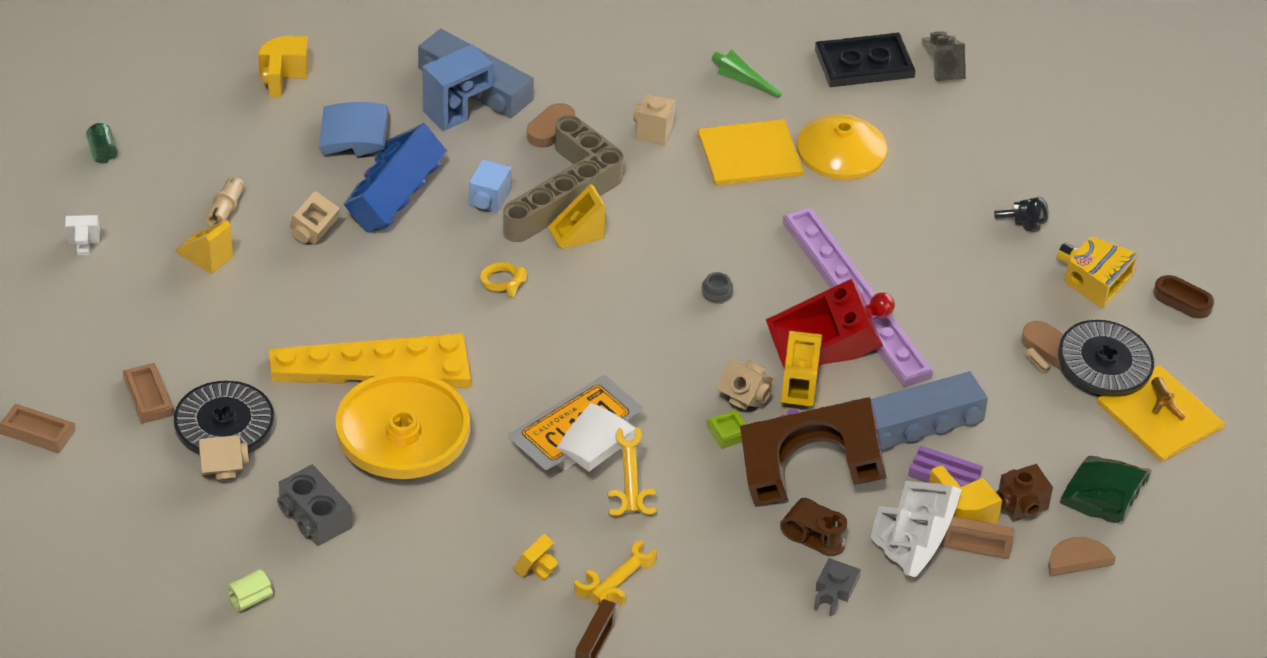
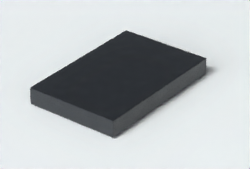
[815,32,915,87]

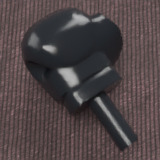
[994,197,1049,231]

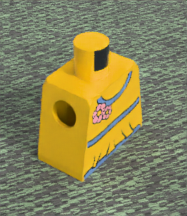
[1056,237,1138,308]

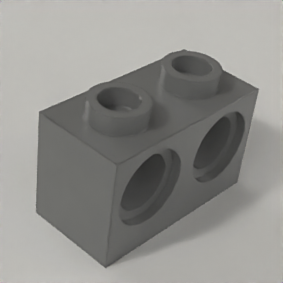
[277,464,352,546]

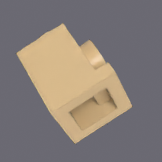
[290,191,340,245]

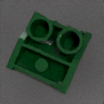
[1060,456,1152,523]

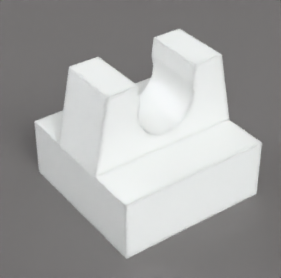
[65,215,100,255]

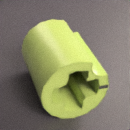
[226,569,273,611]

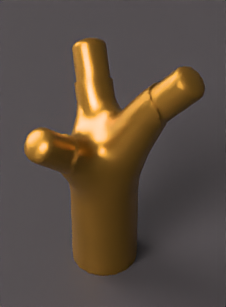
[1151,377,1185,420]

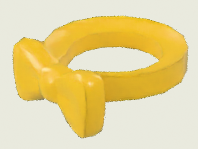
[480,262,527,297]

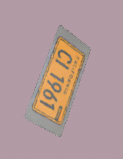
[508,375,643,470]

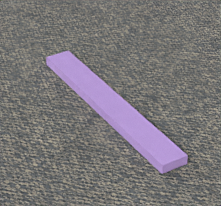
[783,207,933,388]

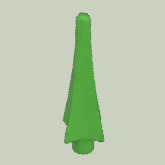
[711,49,782,97]

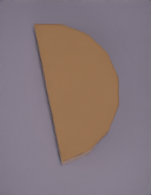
[1048,537,1116,576]

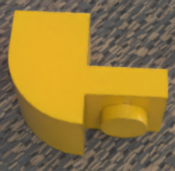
[258,36,309,97]
[781,331,822,406]
[929,465,1002,524]

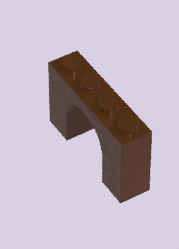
[740,397,887,507]

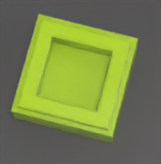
[707,409,746,449]

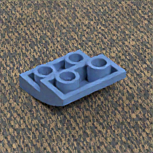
[319,102,388,156]

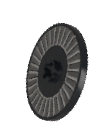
[1058,320,1154,396]
[174,380,274,454]

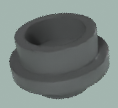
[701,272,733,301]

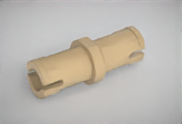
[205,177,245,226]

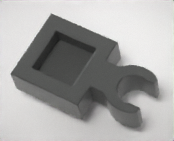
[814,558,861,616]

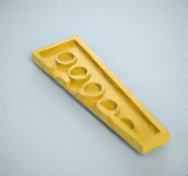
[269,333,471,388]

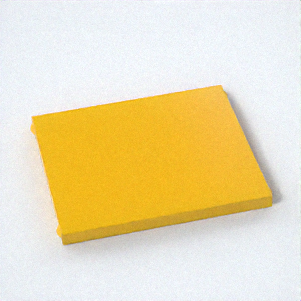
[697,119,804,186]
[1096,365,1225,463]

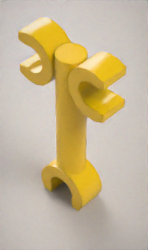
[607,428,657,517]
[574,540,657,606]

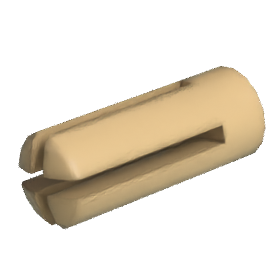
[1025,348,1051,373]

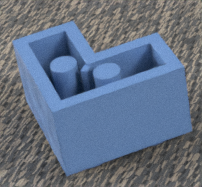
[422,44,493,131]

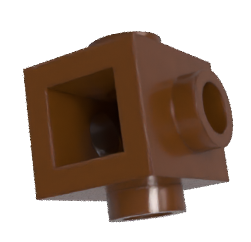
[996,464,1053,520]

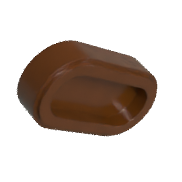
[1153,275,1214,319]

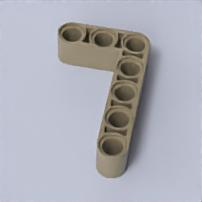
[503,115,624,242]

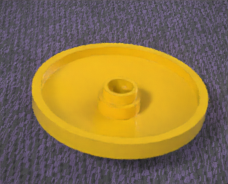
[335,371,470,479]

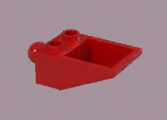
[766,278,895,369]

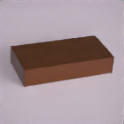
[575,599,616,658]

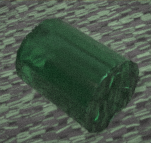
[86,123,118,163]

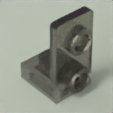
[921,31,966,81]

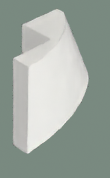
[556,398,635,472]
[870,480,962,577]

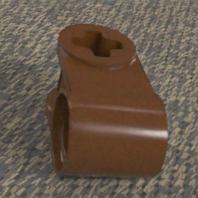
[780,498,847,556]

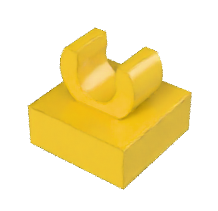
[513,533,559,581]

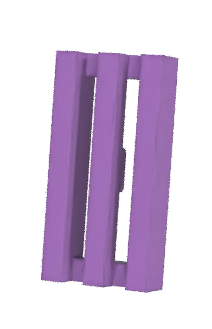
[908,445,983,487]

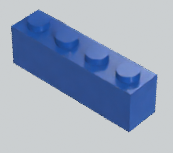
[344,123,447,233]

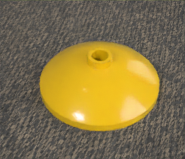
[797,114,887,180]

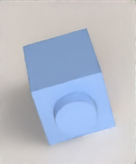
[469,159,511,213]

